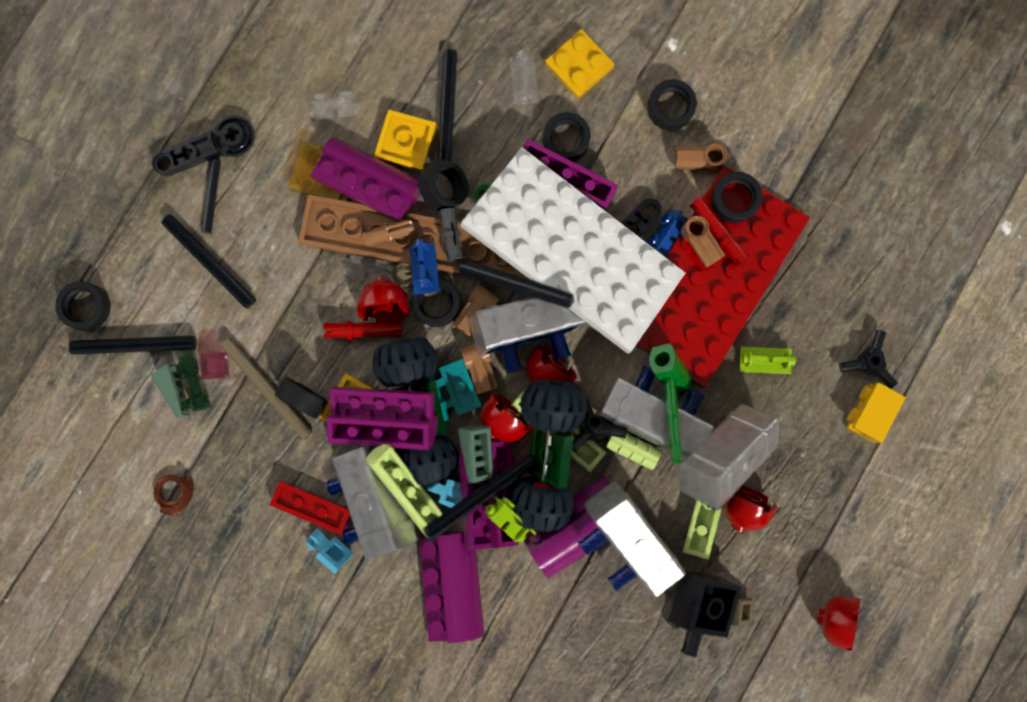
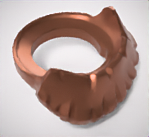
[153,475,194,516]

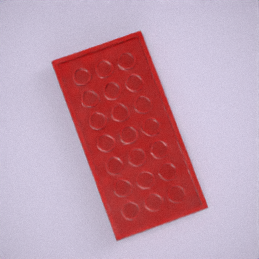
[635,165,810,388]

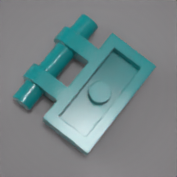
[425,359,482,422]

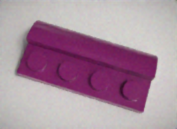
[311,137,420,222]
[523,139,619,211]
[327,387,438,450]
[458,442,518,551]
[524,475,610,580]
[419,531,485,643]

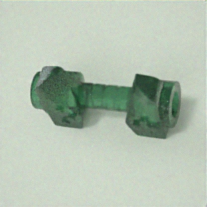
[168,354,211,412]

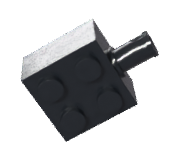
[668,569,742,657]

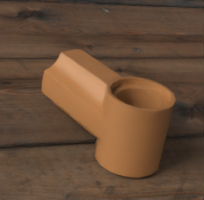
[675,143,727,173]
[681,216,725,268]
[452,284,501,337]
[460,344,498,395]

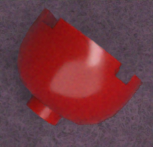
[357,278,409,322]
[525,344,577,383]
[480,392,532,442]
[723,485,777,532]
[817,595,861,652]

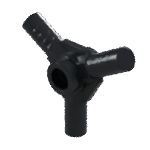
[839,330,898,389]
[572,399,627,452]

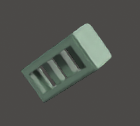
[151,364,190,418]
[458,425,493,483]

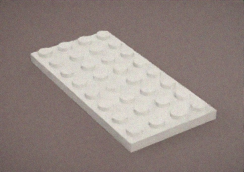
[460,147,685,354]

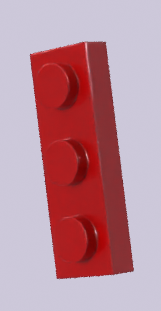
[269,481,350,535]

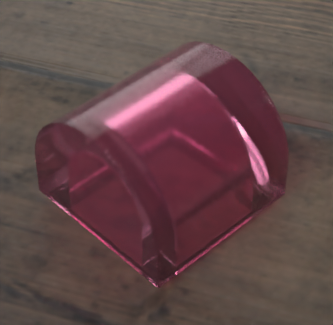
[201,352,229,380]

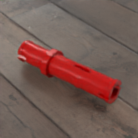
[689,196,750,266]
[324,320,402,340]

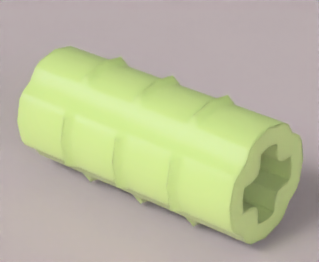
[606,433,662,471]

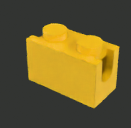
[846,382,906,443]

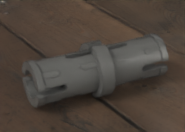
[439,208,463,262]

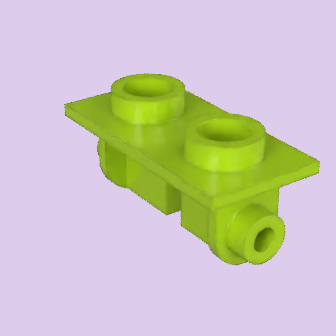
[740,347,796,374]
[485,496,536,543]

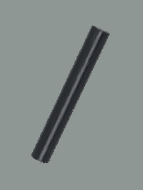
[201,158,221,234]

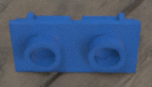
[646,210,688,258]
[410,239,440,295]

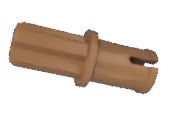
[363,219,415,247]

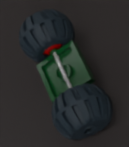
[372,337,458,486]
[509,379,587,532]

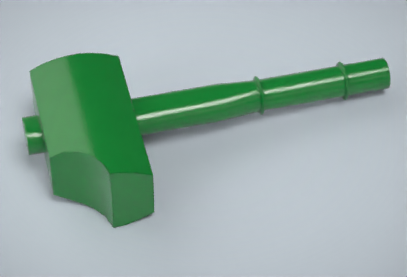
[649,344,691,464]

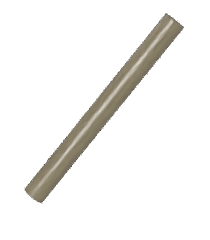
[220,337,313,440]

